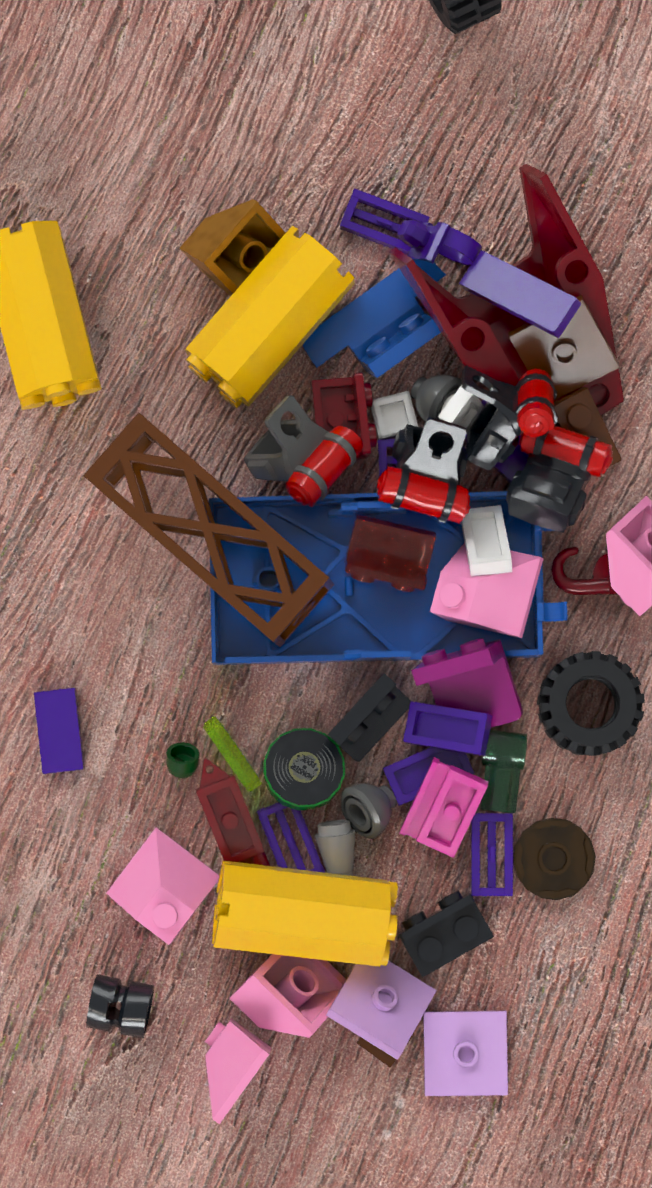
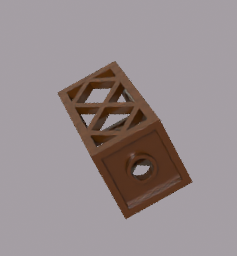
[83,412,334,647]

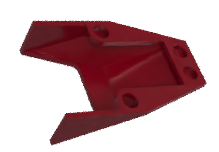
[389,164,624,426]

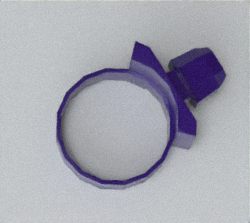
[398,220,482,266]

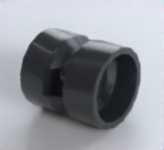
[86,974,154,1038]

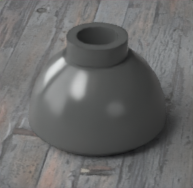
[411,374,462,422]
[341,783,396,839]

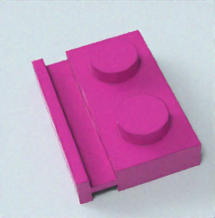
[399,757,489,858]

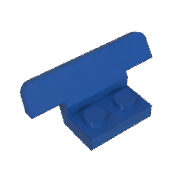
[303,259,446,378]

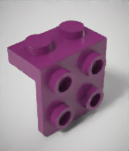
[411,638,523,728]

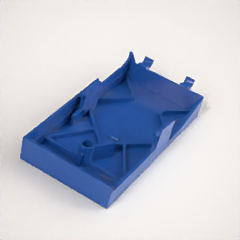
[209,491,567,665]

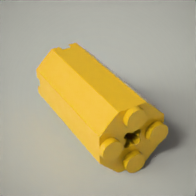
[0,221,102,410]
[185,226,355,409]
[212,860,398,967]

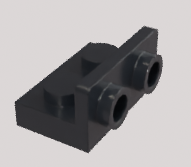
[328,673,411,762]
[398,890,494,978]

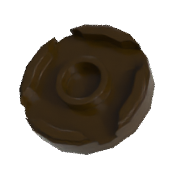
[513,818,596,900]

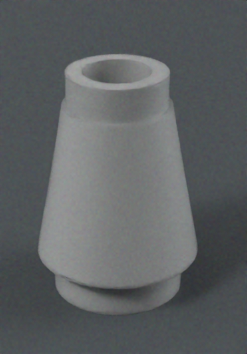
[315,819,355,876]

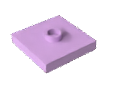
[326,960,437,1059]
[423,1010,508,1096]

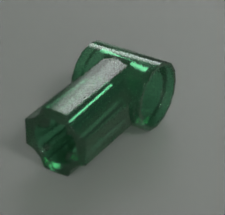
[480,730,527,813]

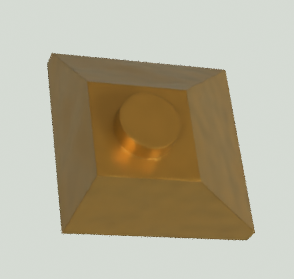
[179,199,286,296]

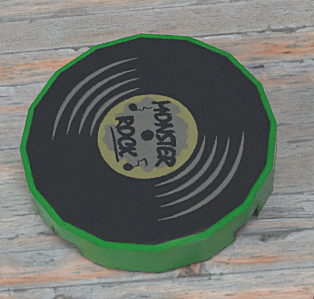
[263,728,345,810]

